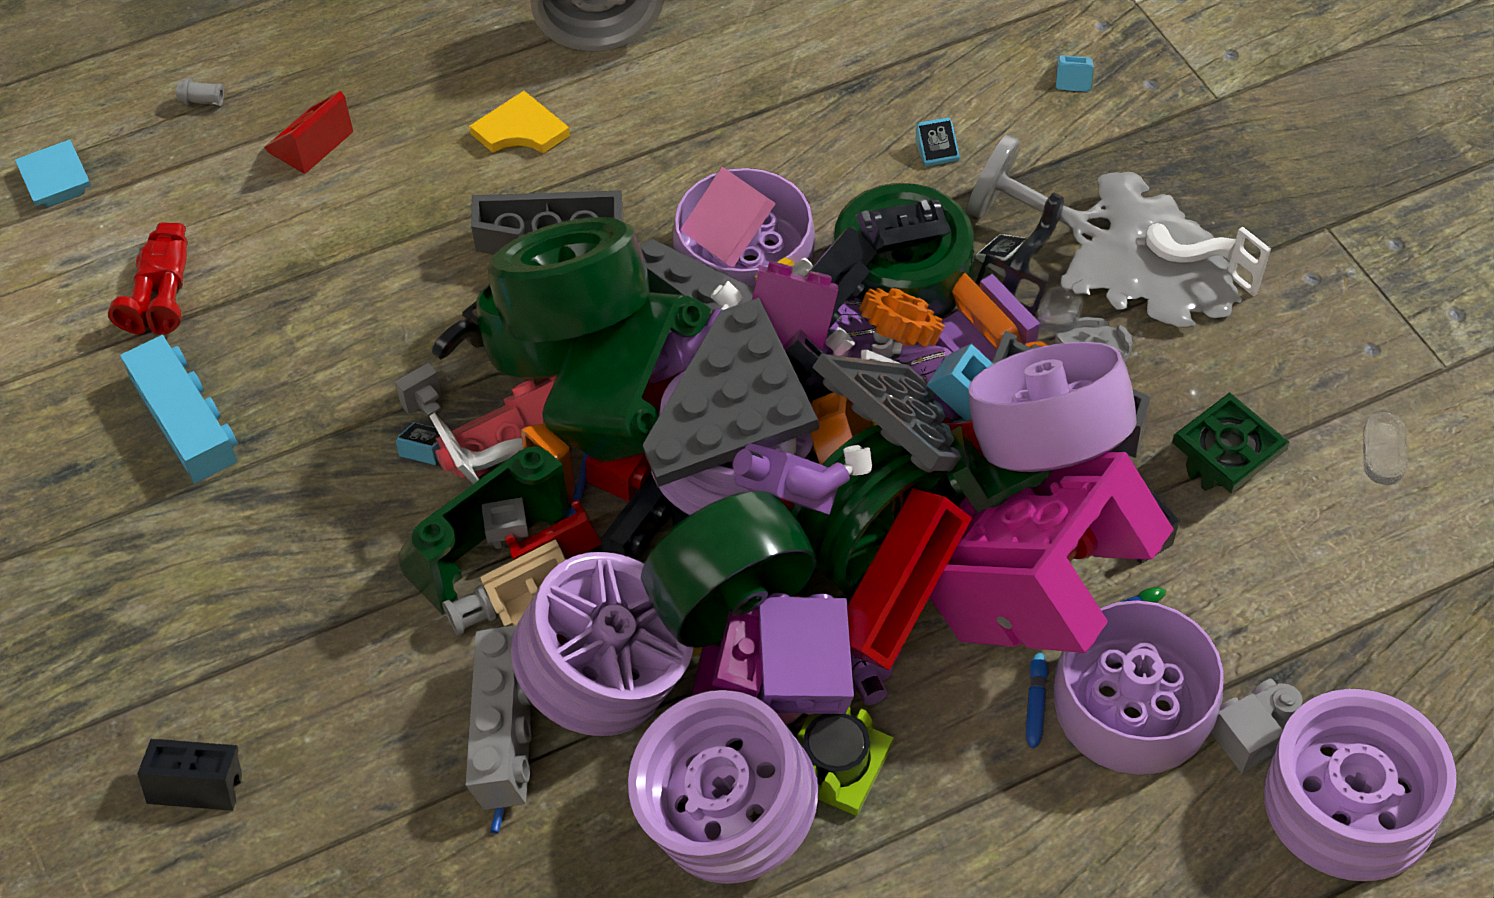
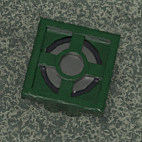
[1172,392,1290,494]

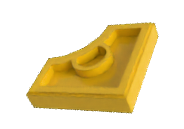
[469,91,570,154]

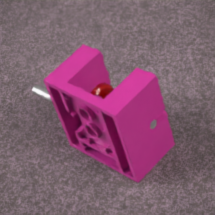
[930,452,1174,653]

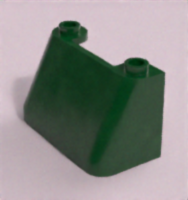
[542,292,711,463]
[398,446,570,615]

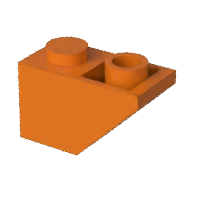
[810,392,873,465]

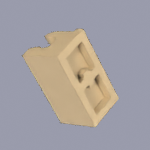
[480,539,567,627]

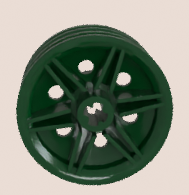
[791,425,955,596]

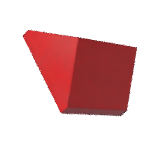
[264,91,353,174]

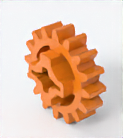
[859,288,945,347]

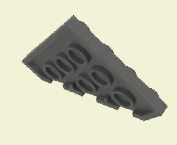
[643,298,819,487]
[812,354,961,473]

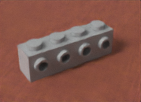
[466,625,532,810]

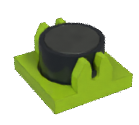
[796,706,894,817]

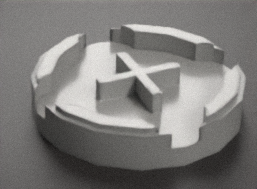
[1054,317,1133,362]

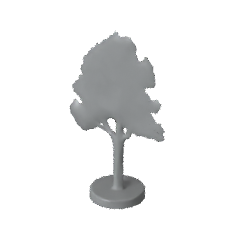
[966,134,1242,327]

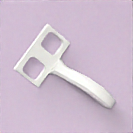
[1145,223,1271,296]
[430,413,523,484]

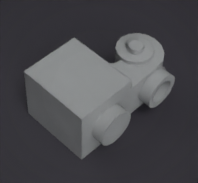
[1211,679,1303,773]

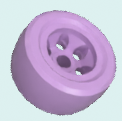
[673,168,815,288]
[969,342,1137,472]
[1054,601,1224,775]

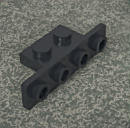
[805,227,877,328]
[589,473,673,560]

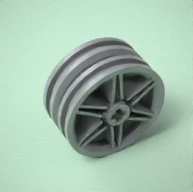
[530,0,664,51]

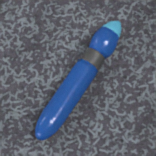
[1026,652,1048,748]

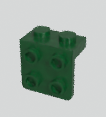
[947,426,1053,513]

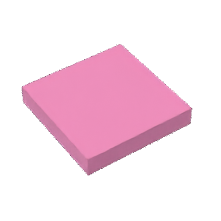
[680,167,776,268]

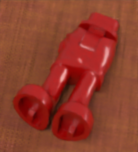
[108,222,188,335]

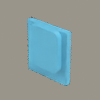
[15,140,91,207]

